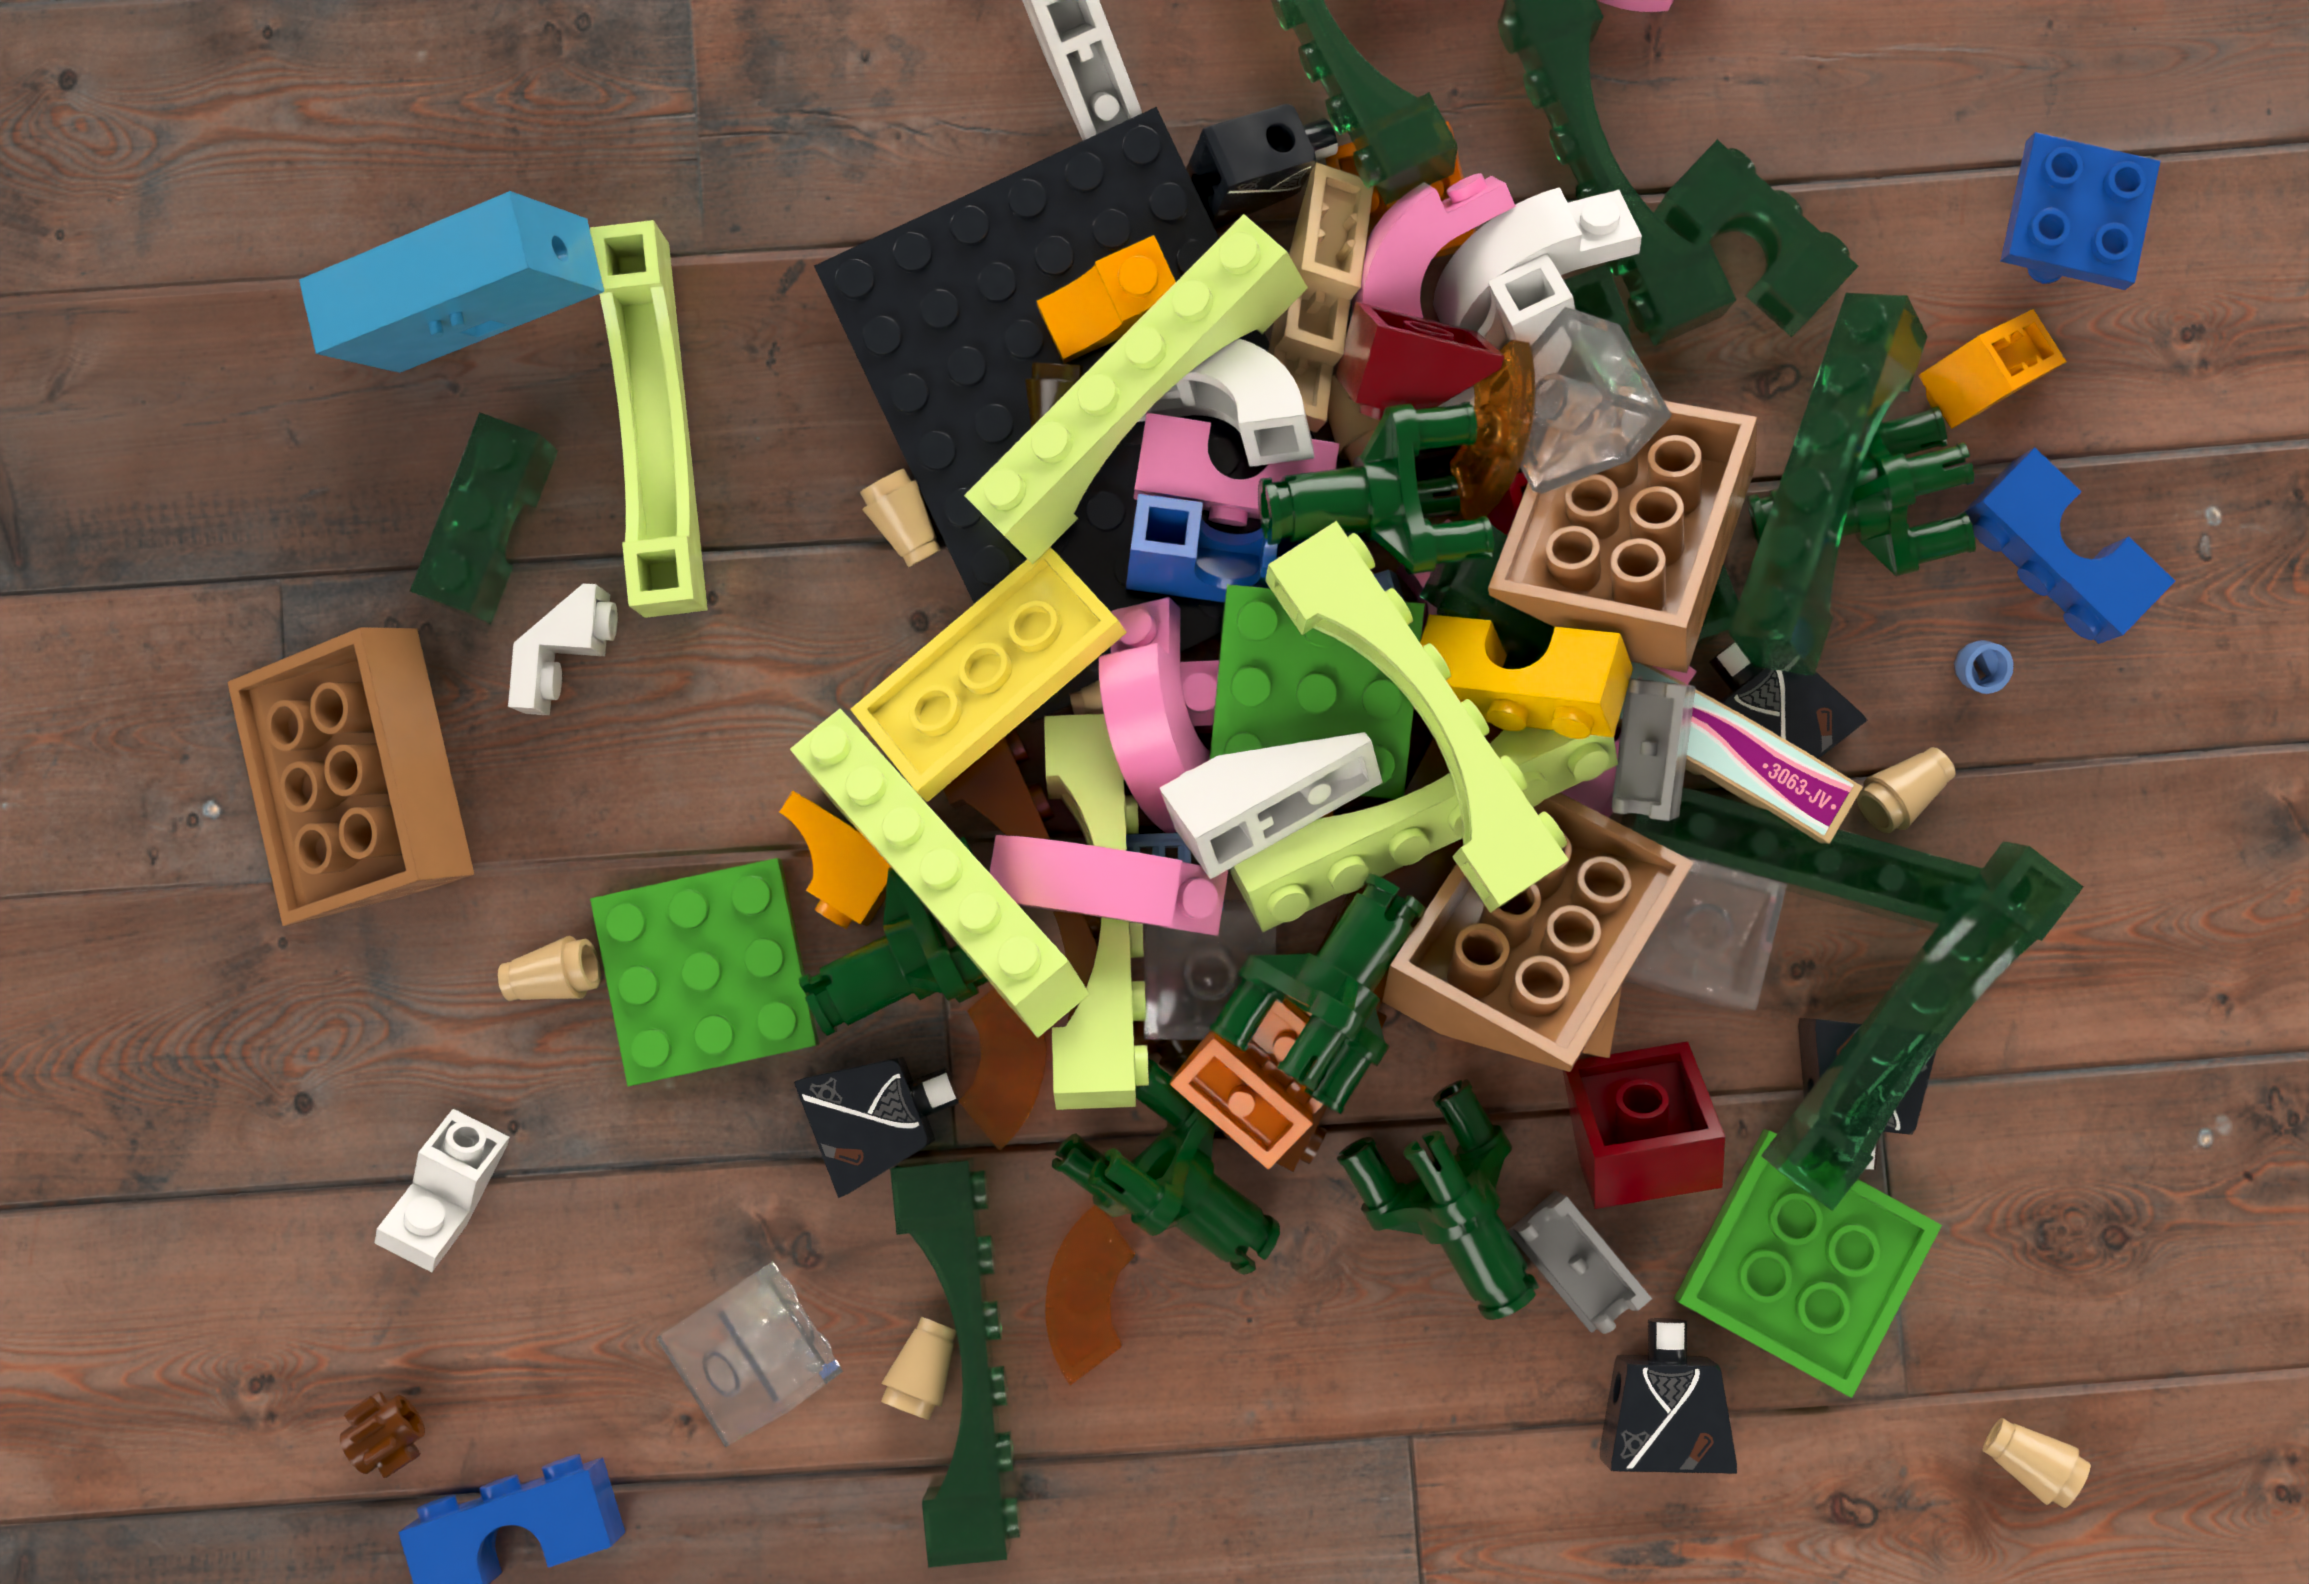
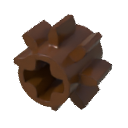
[340,1391,425,1478]

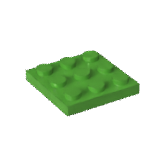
[1209,584,1425,799]
[590,858,820,1087]
[1674,1129,1942,1398]

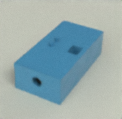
[299,191,605,373]

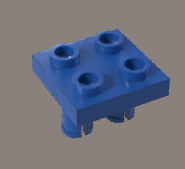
[2000,132,2160,290]

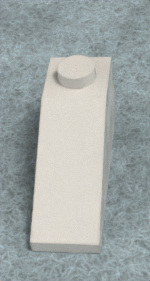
[1022,0,1142,140]
[1159,732,1383,879]

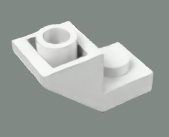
[508,583,618,715]
[374,1109,509,1272]

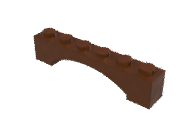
[943,728,1158,1056]

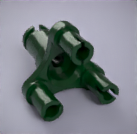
[1258,401,1494,575]
[1747,406,1976,576]
[799,836,989,1036]
[1209,873,1426,1115]
[1052,1059,1280,1275]
[1336,1079,1539,1320]

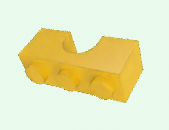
[1420,614,1633,739]

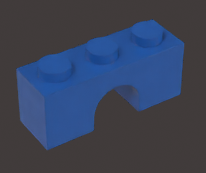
[1963,447,2175,644]
[1126,494,1306,602]
[398,1454,625,1584]

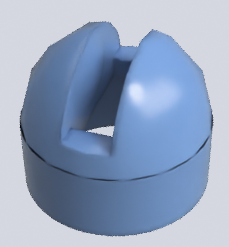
[1954,640,2013,694]

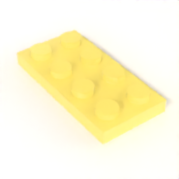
[850,547,1127,802]

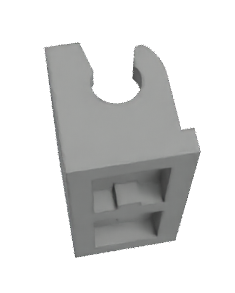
[1611,678,1696,821]
[1508,1190,1652,1334]

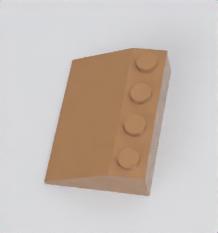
[1488,384,1757,673]
[227,627,474,926]
[1382,793,1694,1072]

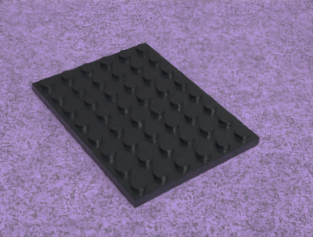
[814,107,1365,724]

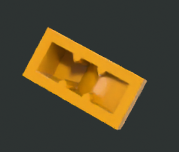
[1037,235,1176,364]
[1918,309,2066,429]
[779,791,891,929]

